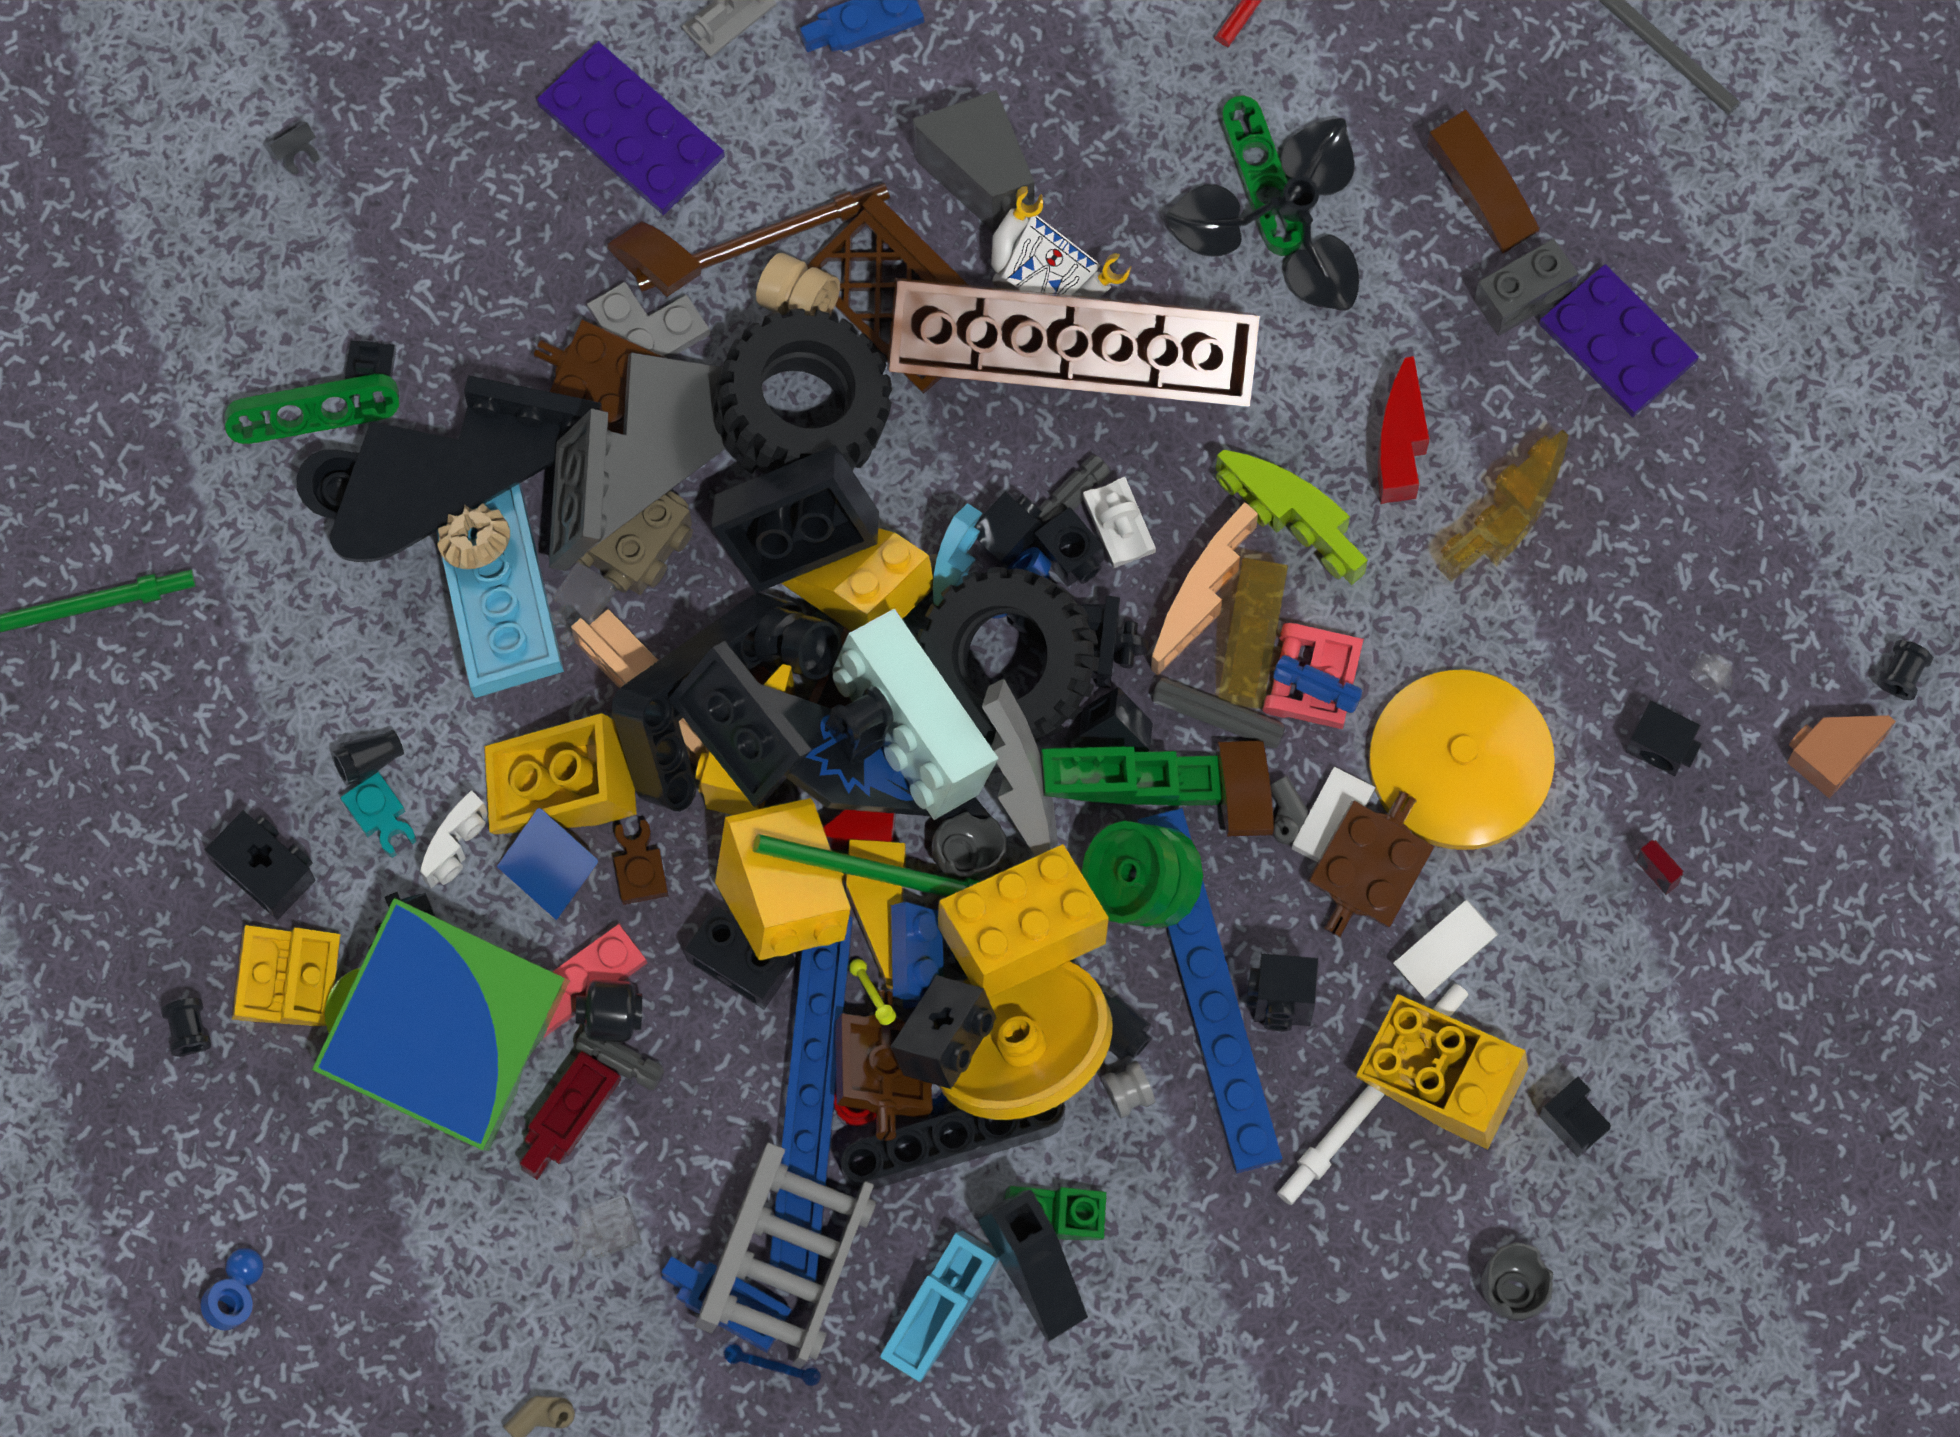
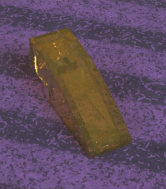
[1218,557,1288,710]

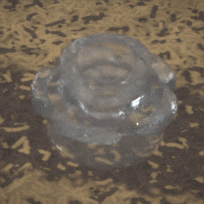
[1690,653,1733,695]

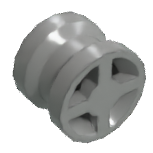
[1101,1060,1155,1119]

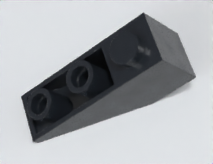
[976,1189,1088,1342]

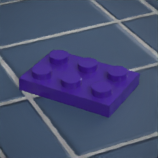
[1539,264,1699,418]

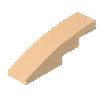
[1151,502,1258,676]

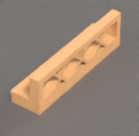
[571,609,710,767]

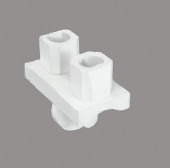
[1083,477,1156,568]

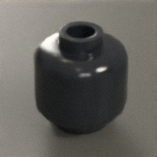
[575,980,643,1042]

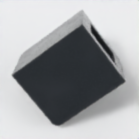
[1079,687,1153,752]
[1539,1077,1611,1158]

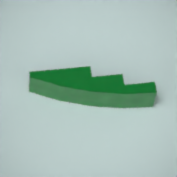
[1041,747,1222,806]

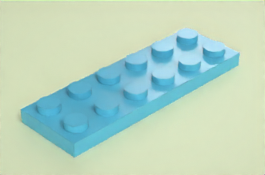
[437,483,564,698]

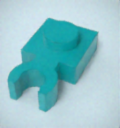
[340,772,417,858]

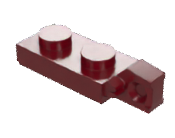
[520,1051,621,1180]

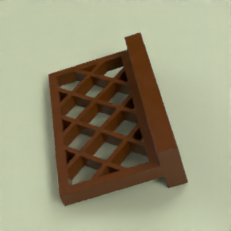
[807,193,968,394]

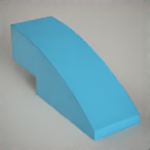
[880,1230,1000,1382]

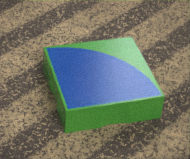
[312,898,570,1151]

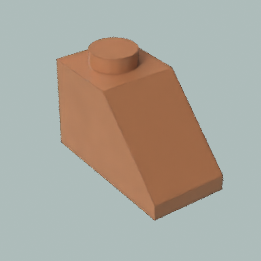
[1787,715,1896,799]

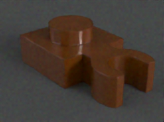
[614,820,669,905]

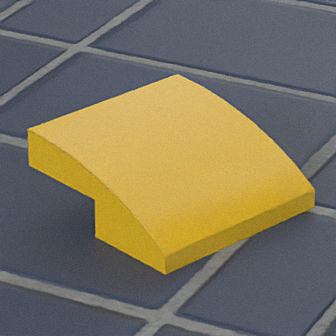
[232,925,340,1026]

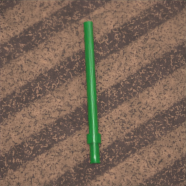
[0,569,196,633]
[753,834,981,897]

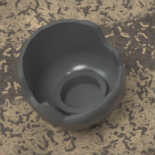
[932,812,1006,881]
[1481,1242,1553,1322]

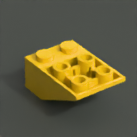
[1356,994,1529,1149]

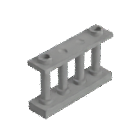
[694,1143,876,1369]

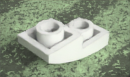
[420,790,488,889]
[1393,899,1498,998]

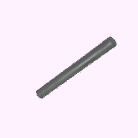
[1600,0,1741,115]

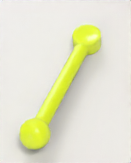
[849,959,896,1025]

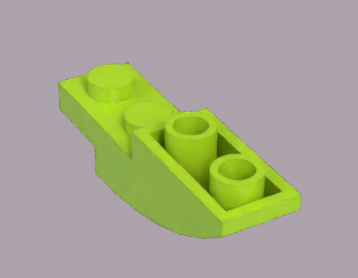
[1216,450,1368,585]

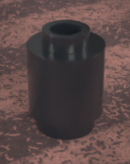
[1103,991,1152,1060]

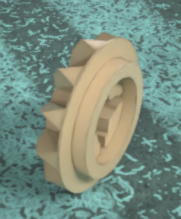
[437,503,510,569]

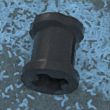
[1877,640,1934,701]
[161,998,212,1057]

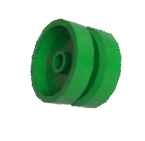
[1081,821,1203,929]

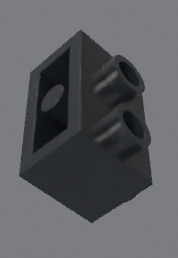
[684,904,795,1010]
[1246,953,1318,1031]

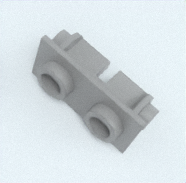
[682,0,777,58]

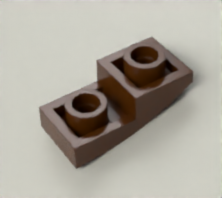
[607,221,702,297]
[1215,741,1274,837]

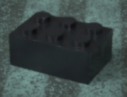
[712,445,879,593]

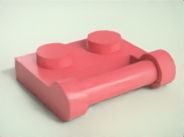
[1262,623,1364,729]

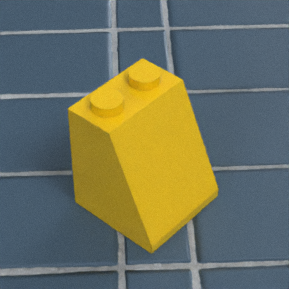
[715,798,851,960]

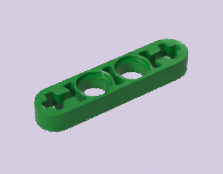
[1222,95,1303,256]
[225,374,399,444]

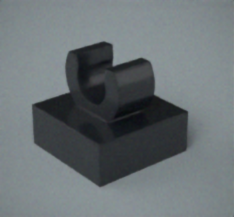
[263,121,319,175]
[344,340,396,379]

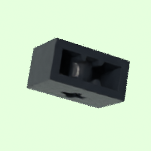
[204,810,316,921]
[891,975,996,1089]

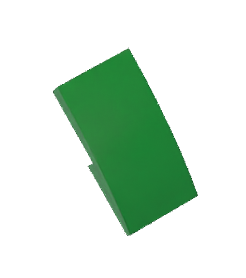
[1005,1186,1107,1241]

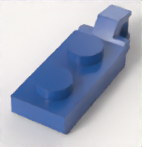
[800,0,924,52]
[661,1256,792,1353]

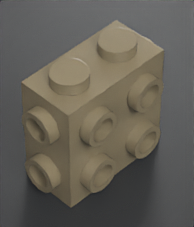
[575,491,693,595]

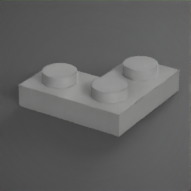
[587,282,711,359]

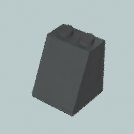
[913,90,1035,231]

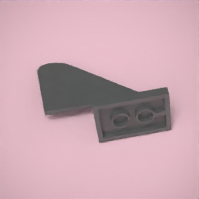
[548,353,763,571]

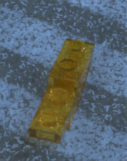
[1439,429,1569,582]

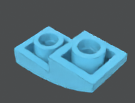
[933,503,982,606]

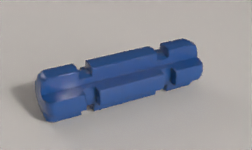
[1273,655,1362,713]

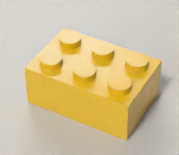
[938,844,1109,998]

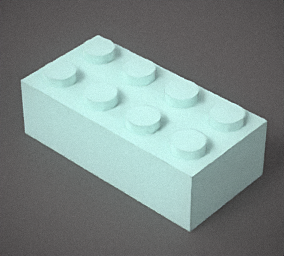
[832,609,999,820]

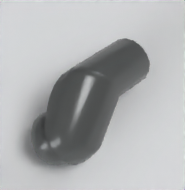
[1270,775,1308,845]

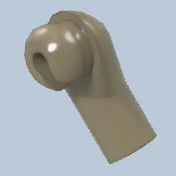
[502,1396,575,1437]

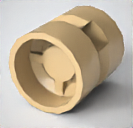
[756,253,840,319]

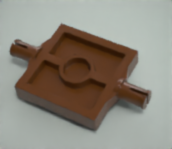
[534,320,666,434]
[1307,791,1435,938]
[835,990,932,1141]

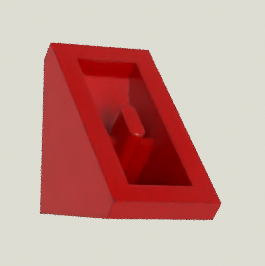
[823,809,896,851]

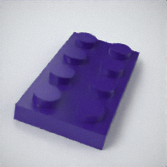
[536,41,725,216]

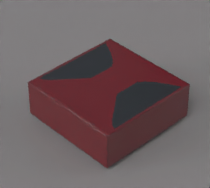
[1635,839,1683,895]

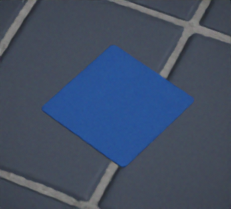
[497,808,598,920]

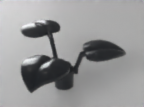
[1165,118,1359,311]

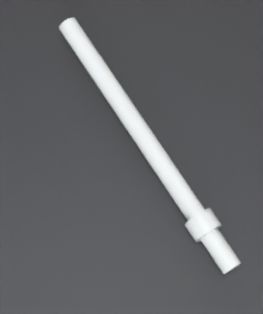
[1277,983,1469,1205]

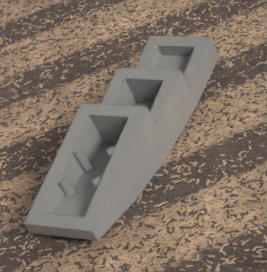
[982,679,1058,857]

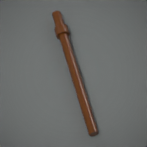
[635,183,890,292]

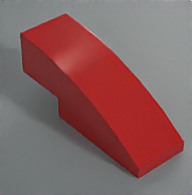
[1378,356,1430,504]

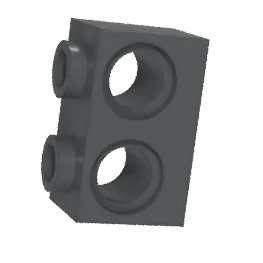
[1474,238,1578,336]

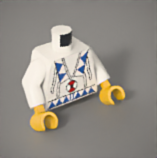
[991,186,1131,298]

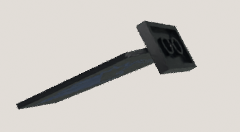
[668,641,991,819]

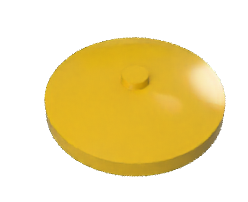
[1369,670,1555,850]
[938,961,1113,1120]

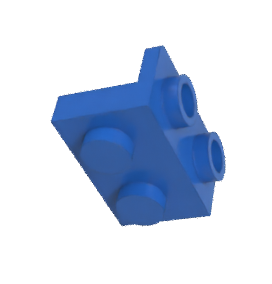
[891,902,944,1010]

